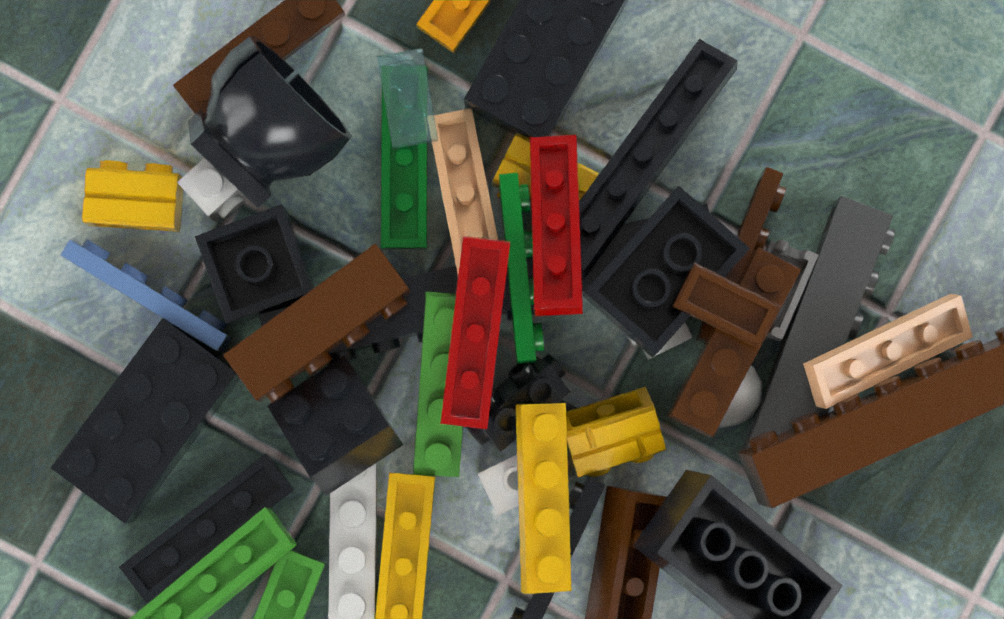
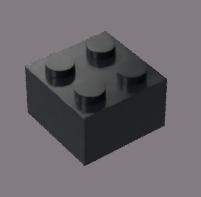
[194,205,315,327]
[267,355,404,496]

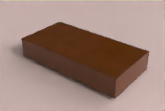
[673,263,781,349]

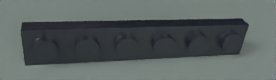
[579,39,738,278]

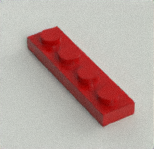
[530,135,583,316]
[440,235,510,429]

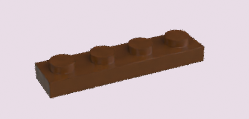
[173,0,345,114]
[695,167,786,343]

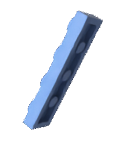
[61,239,232,353]

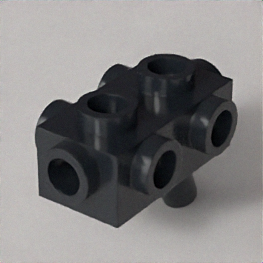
[466,353,578,452]

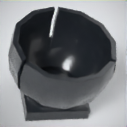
[188,36,352,208]

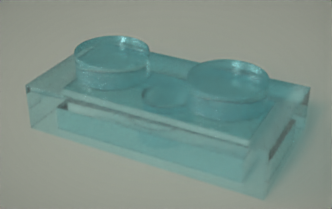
[377,48,438,149]

